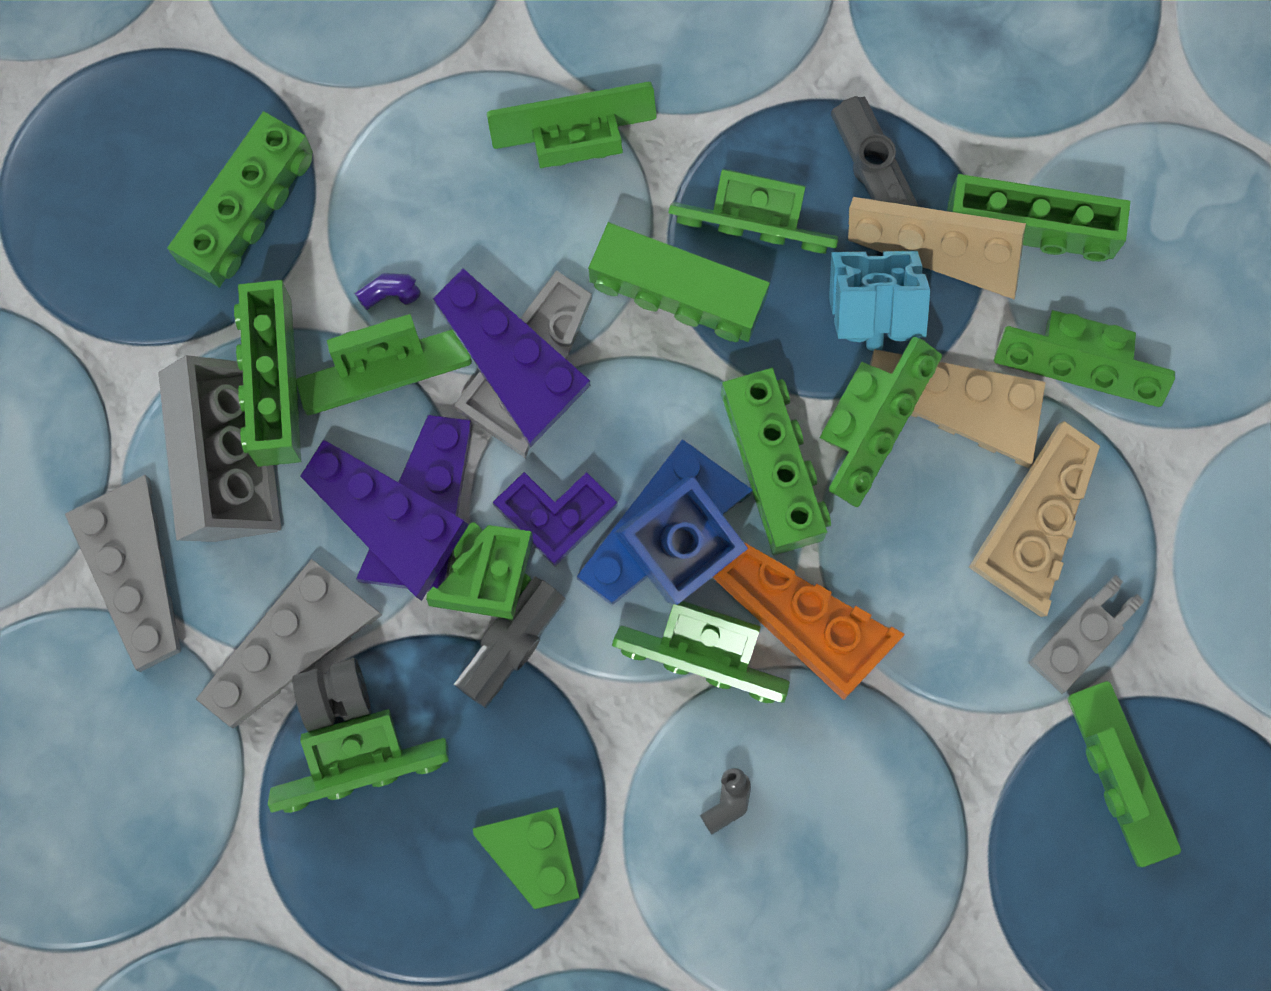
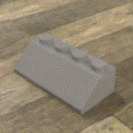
[158,355,281,542]

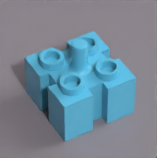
[829,251,930,351]

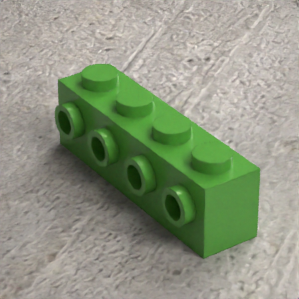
[167,111,313,288]
[947,174,1131,262]
[588,222,770,342]
[234,280,302,467]
[720,368,831,556]

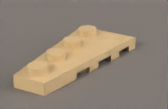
[848,197,1026,299]
[870,349,1046,469]
[968,421,1100,617]

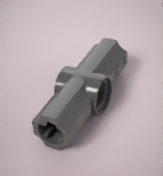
[831,95,918,207]
[454,576,566,708]

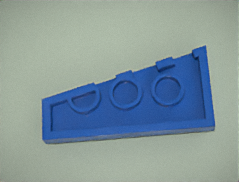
[576,439,753,606]

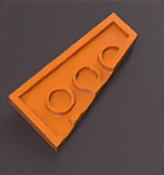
[712,543,905,700]

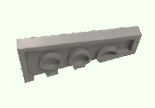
[454,270,592,459]
[65,475,181,672]
[196,559,382,729]

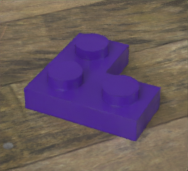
[493,472,618,567]

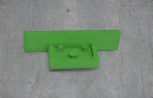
[486,81,657,168]
[668,169,838,254]
[994,310,1176,407]
[297,314,472,416]
[819,337,942,507]
[612,601,790,703]
[1067,681,1181,868]
[268,709,449,813]

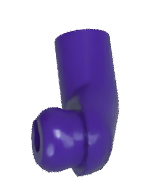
[354,273,421,311]

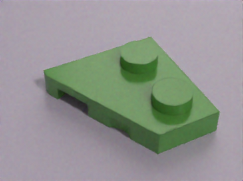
[426,525,533,619]
[472,807,580,910]

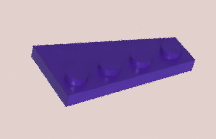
[433,268,591,447]
[356,415,472,592]
[300,439,469,601]

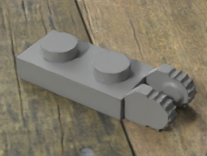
[1029,575,1144,694]

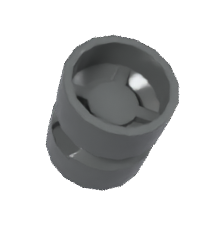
[292,658,371,732]

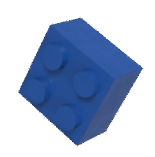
[614,476,748,605]

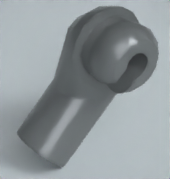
[700,768,751,835]

